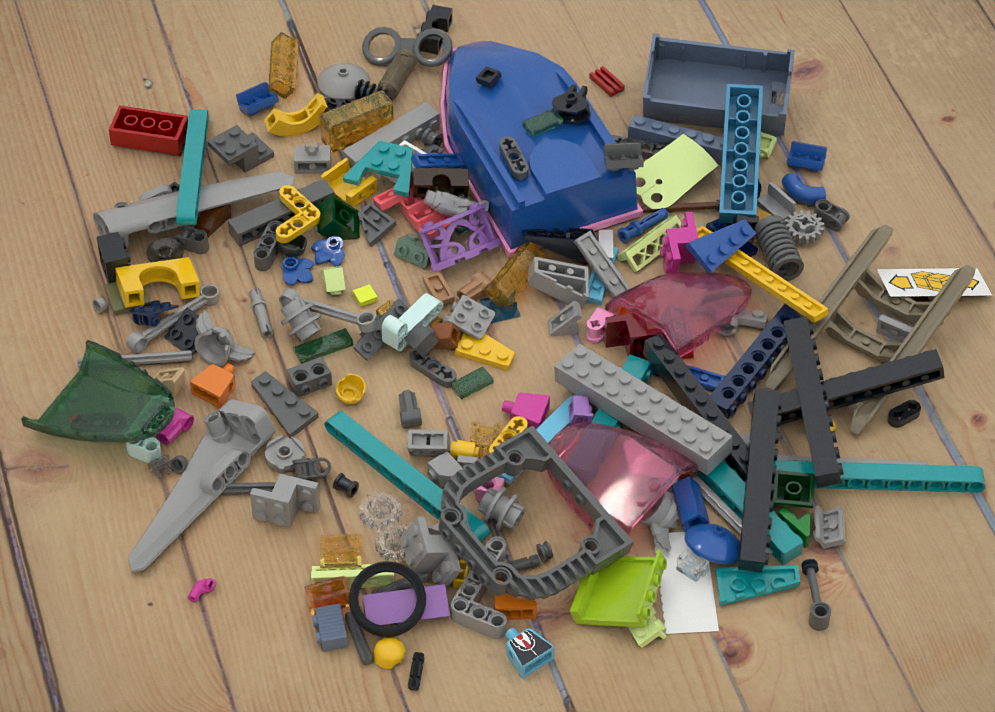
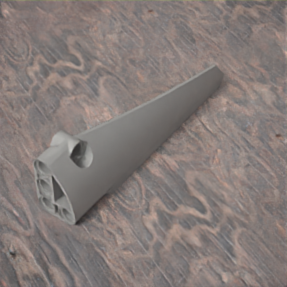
[93,172,295,250]
[128,400,276,573]

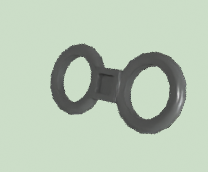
[362,27,453,67]

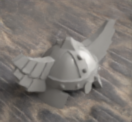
[194,311,255,367]
[638,489,679,552]

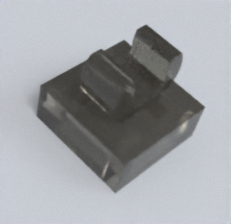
[147,454,172,479]

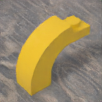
[264,93,327,137]

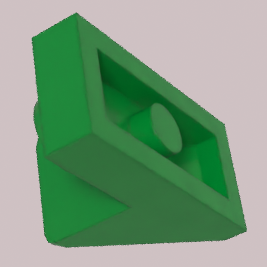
[778,508,810,548]

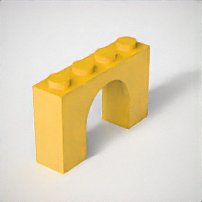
[115,257,200,308]

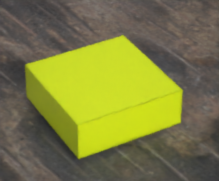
[353,284,378,307]

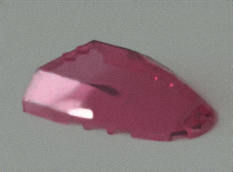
[605,272,752,358]
[546,422,698,536]

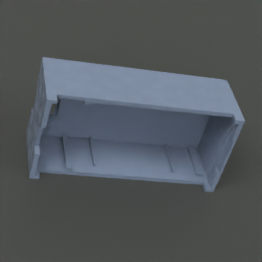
[643,33,795,135]

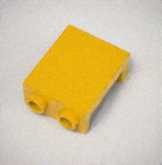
[321,158,377,208]

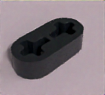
[887,400,921,428]

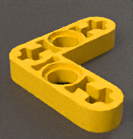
[276,185,320,243]

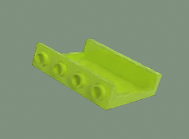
[570,549,667,627]

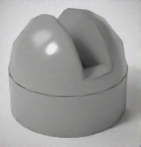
[92,297,109,313]

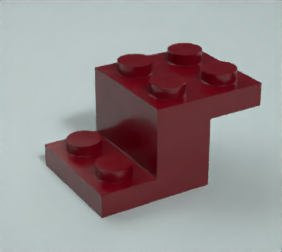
[604,312,668,360]

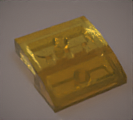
[320,534,362,568]

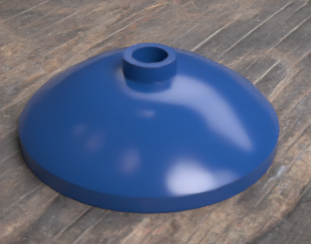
[684,523,740,564]

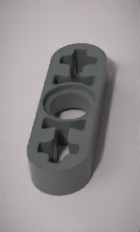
[499,137,529,180]
[410,350,457,388]

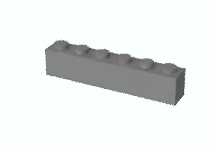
[342,102,440,168]

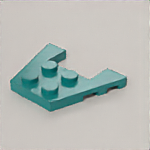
[343,141,413,197]

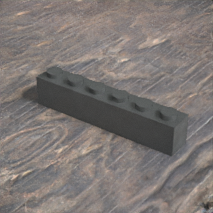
[228,179,335,247]

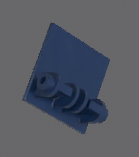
[126,300,179,327]

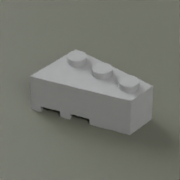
[528,257,589,310]

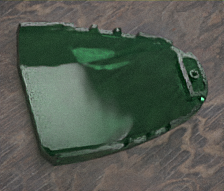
[21,340,175,445]

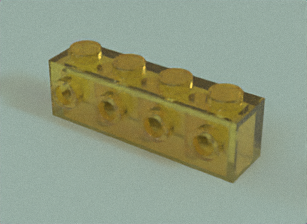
[268,32,299,99]
[485,241,546,308]

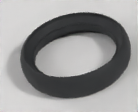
[349,561,426,637]

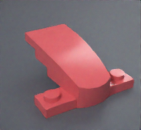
[372,177,460,241]

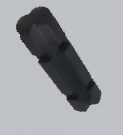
[408,652,425,691]

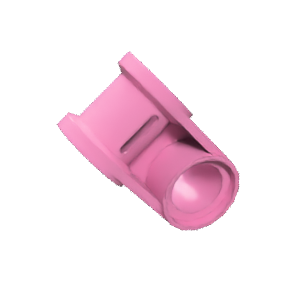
[586,307,616,343]

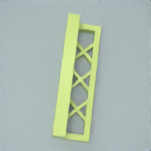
[616,215,681,272]
[311,564,394,590]

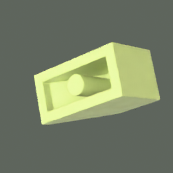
[321,266,346,295]

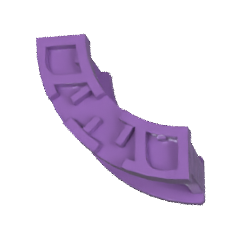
[418,202,502,273]

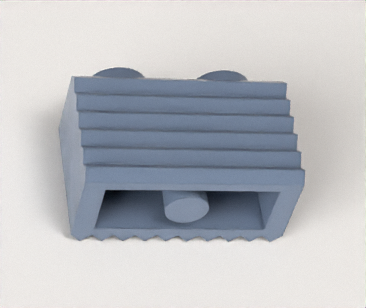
[312,603,347,652]

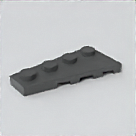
[251,371,319,439]

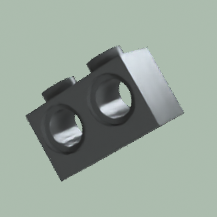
[287,357,332,397]

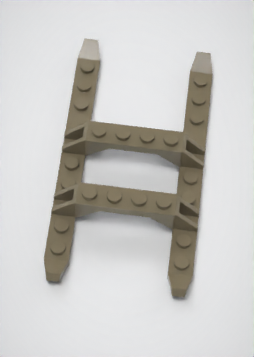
[766,224,976,435]

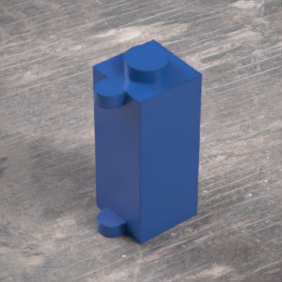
[672,476,710,531]

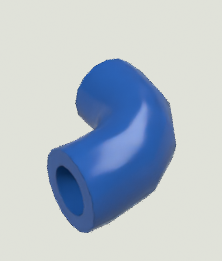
[781,173,826,205]

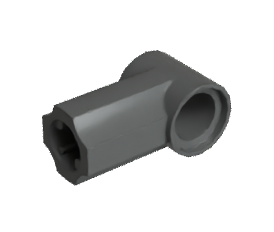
[398,390,422,428]

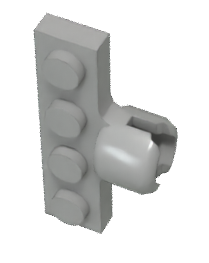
[690,300,768,336]

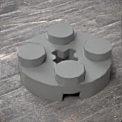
[265,436,304,474]

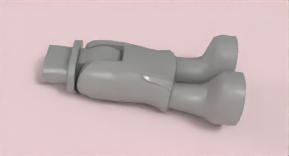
[424,190,489,232]

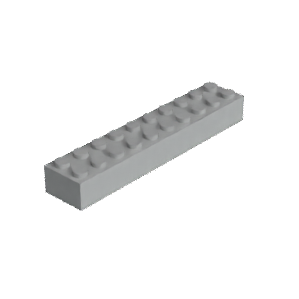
[554,343,732,475]

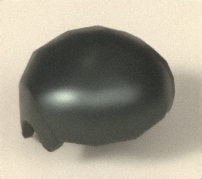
[278,233,307,258]

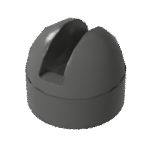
[170,455,188,473]

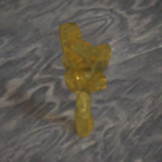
[470,421,502,458]

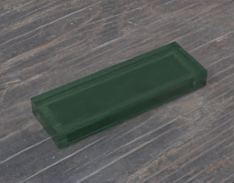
[293,328,354,364]

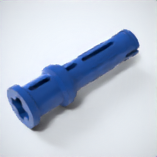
[617,208,668,243]

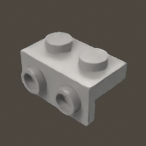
[812,505,846,549]

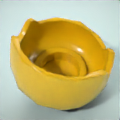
[335,373,366,404]
[373,637,406,669]

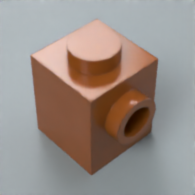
[431,322,461,349]

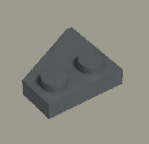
[358,202,396,247]

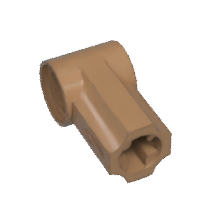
[457,271,496,300]

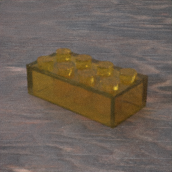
[320,90,394,153]

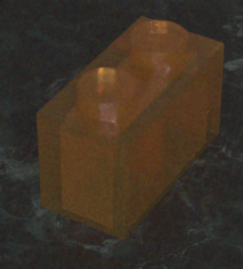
[304,576,350,617]

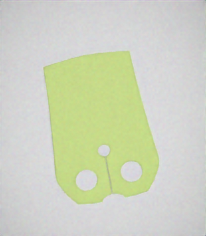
[634,134,718,209]

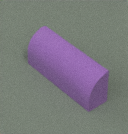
[363,584,450,626]

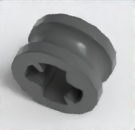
[536,541,553,562]

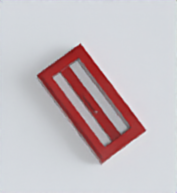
[589,66,625,97]

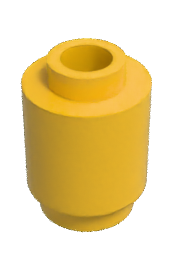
[450,440,480,460]

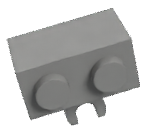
[294,141,331,174]

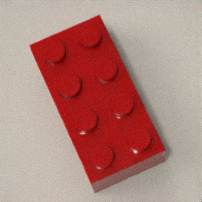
[109,105,188,156]

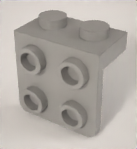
[443,295,495,340]

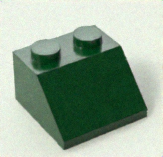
[317,194,360,240]
[772,470,815,508]

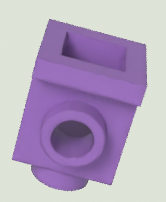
[568,395,593,428]

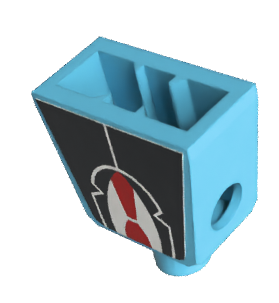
[505,628,554,679]

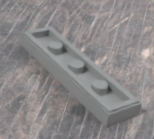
[574,231,633,303]

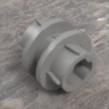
[281,297,322,342]
[478,487,526,531]

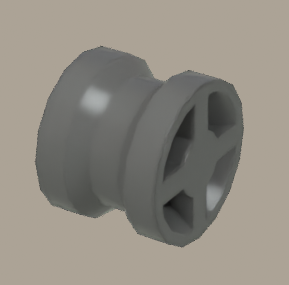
[421,128,443,147]

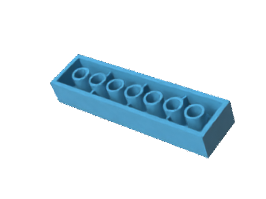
[719,84,763,223]

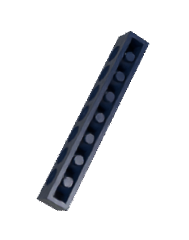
[710,304,804,419]

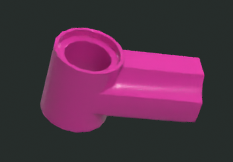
[156,407,194,445]

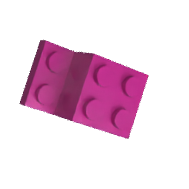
[660,211,698,281]

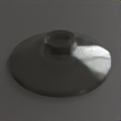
[146,238,184,262]

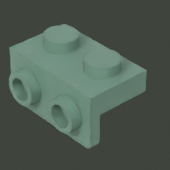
[394,234,439,268]

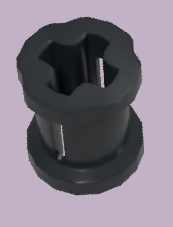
[333,473,359,498]

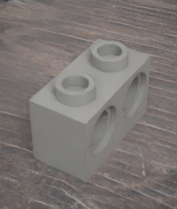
[407,430,450,456]

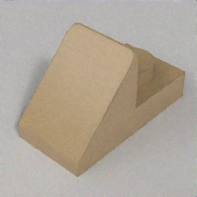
[149,367,185,398]

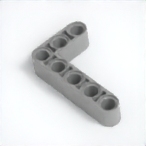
[451,537,507,639]

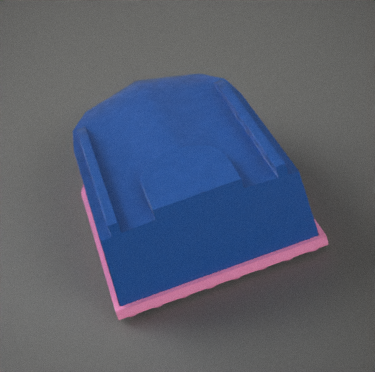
[440,41,643,258]

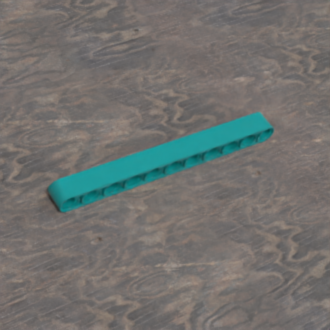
[176,109,209,225]
[324,411,490,542]
[772,460,985,493]

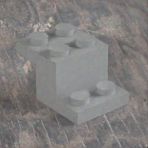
[250,474,320,527]
[400,517,462,588]

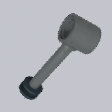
[801,559,831,631]

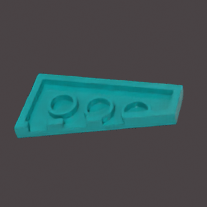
[716,565,800,606]

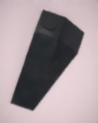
[522,228,598,265]

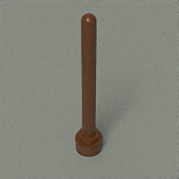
[641,200,720,213]

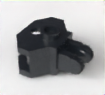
[552,84,591,124]

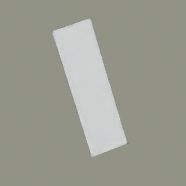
[599,229,613,258]

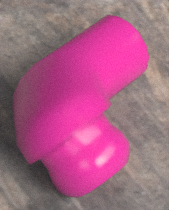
[188,578,216,602]

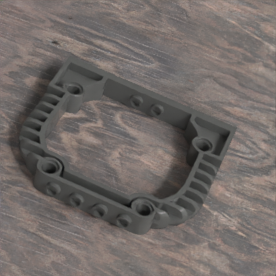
[438,426,634,600]

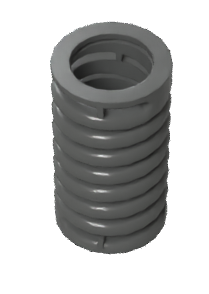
[754,215,804,281]

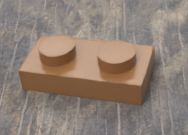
[423,271,455,305]

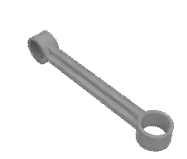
[126,284,220,354]
[279,288,378,333]

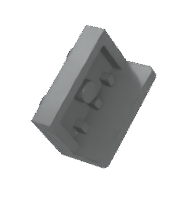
[604,142,644,171]

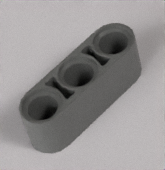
[253,221,283,271]

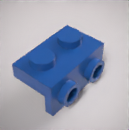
[236,82,279,115]
[787,141,827,171]

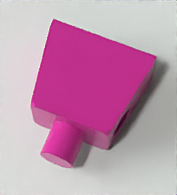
[502,392,550,429]

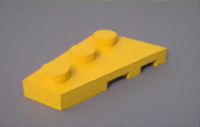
[455,332,515,371]

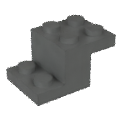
[208,125,274,173]

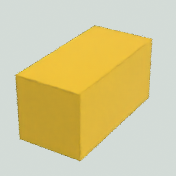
[453,560,470,589]

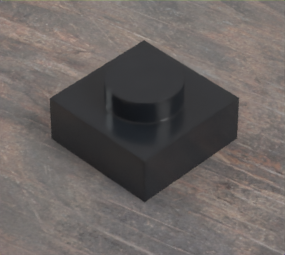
[476,67,502,88]

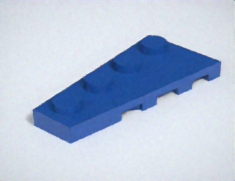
[685,219,757,274]

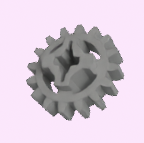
[785,210,824,245]

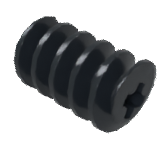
[354,79,395,111]

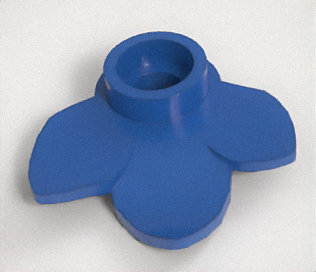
[311,236,344,267]
[281,257,315,286]

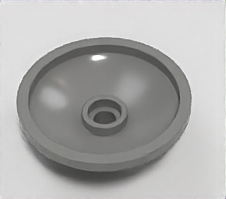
[318,63,370,101]

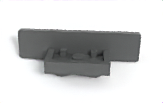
[354,299,409,361]

